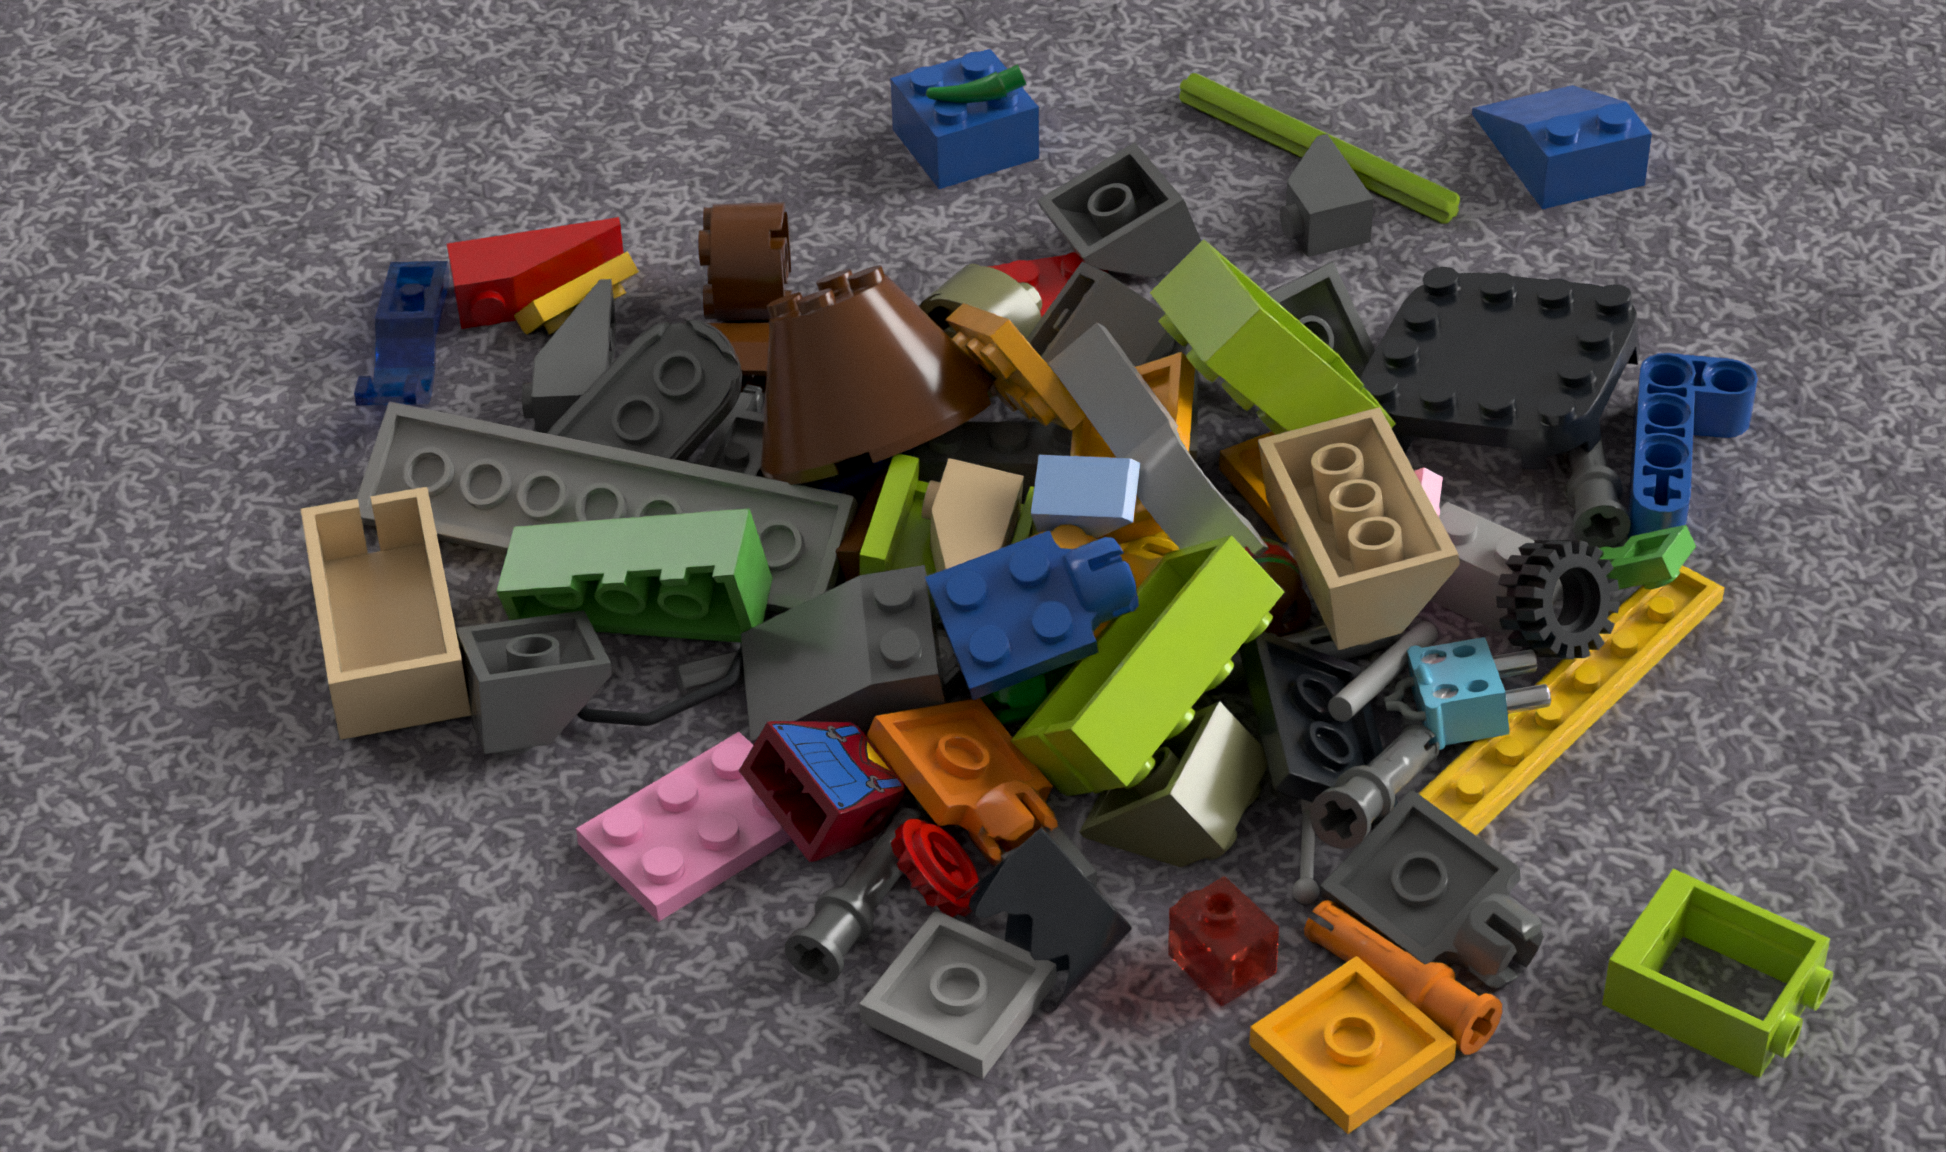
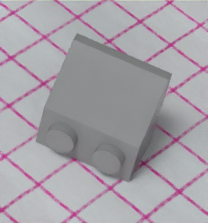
[1430,502,1563,637]

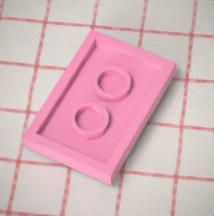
[576,732,792,922]

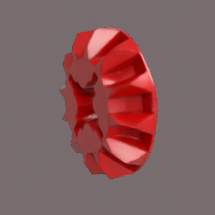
[891,819,979,918]

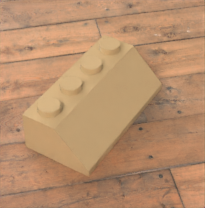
[1258,407,1460,650]

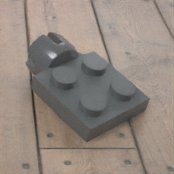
[1320,789,1544,988]

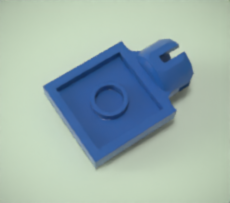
[925,530,1139,700]

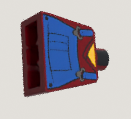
[739,721,907,862]

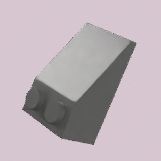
[741,565,947,745]

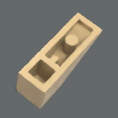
[922,458,1024,666]

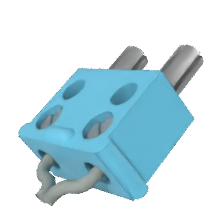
[1384,637,1551,750]

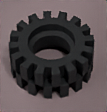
[1496,539,1619,659]

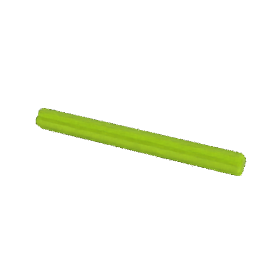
[1179,73,1460,224]

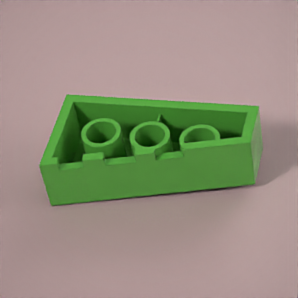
[496,508,773,643]

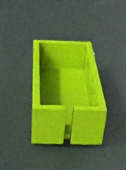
[1150,239,1396,435]
[1011,535,1284,796]

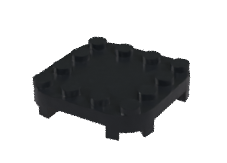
[1360,267,1640,469]

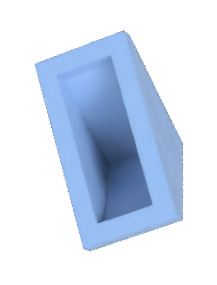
[1031,455,1140,539]

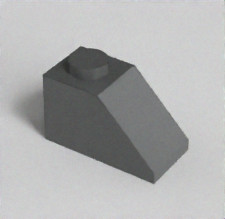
[1280,134,1374,257]

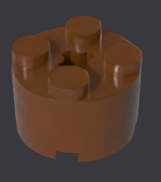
[698,202,792,322]

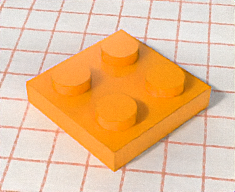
[1249,956,1456,1134]

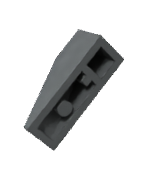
[522,279,616,433]

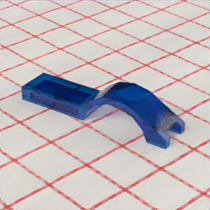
[354,261,450,406]

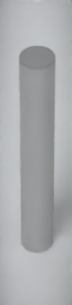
[1328,621,1438,722]

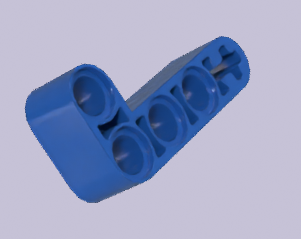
[1627,353,1758,540]

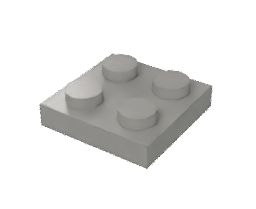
[859,910,1056,1079]

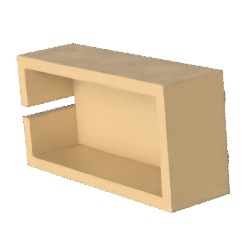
[301,487,471,740]

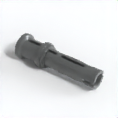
[1565,437,1631,548]
[1310,724,1440,849]
[785,808,930,983]

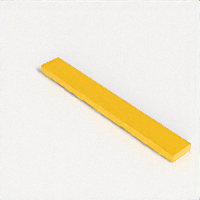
[1418,565,1725,835]

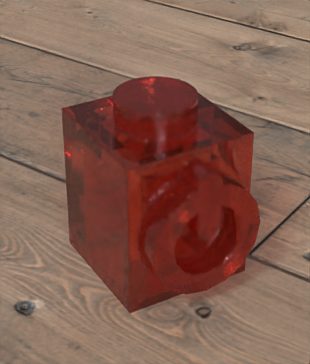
[1168,876,1279,1007]

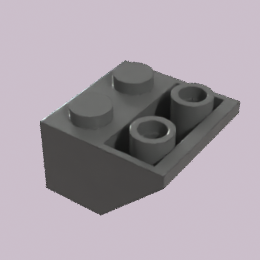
[1026,262,1175,374]

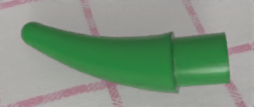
[926,64,1027,103]

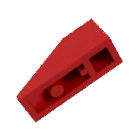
[447,217,624,329]

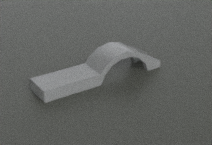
[1048,322,1269,556]

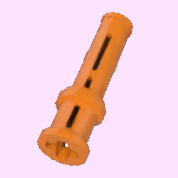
[1304,900,1502,1055]

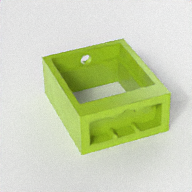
[1602,869,1833,1078]

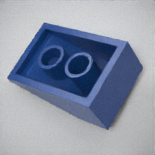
[1472,85,1652,209]

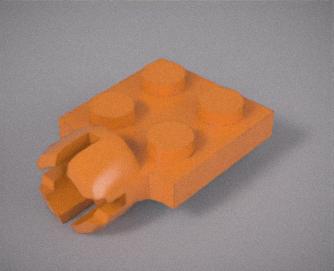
[867,698,1058,867]

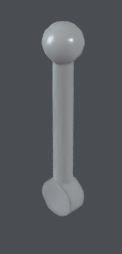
[1292,799,1320,905]

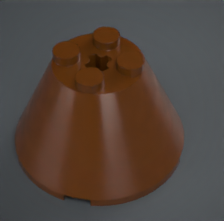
[761,265,998,485]

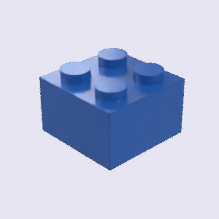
[890,49,1039,189]

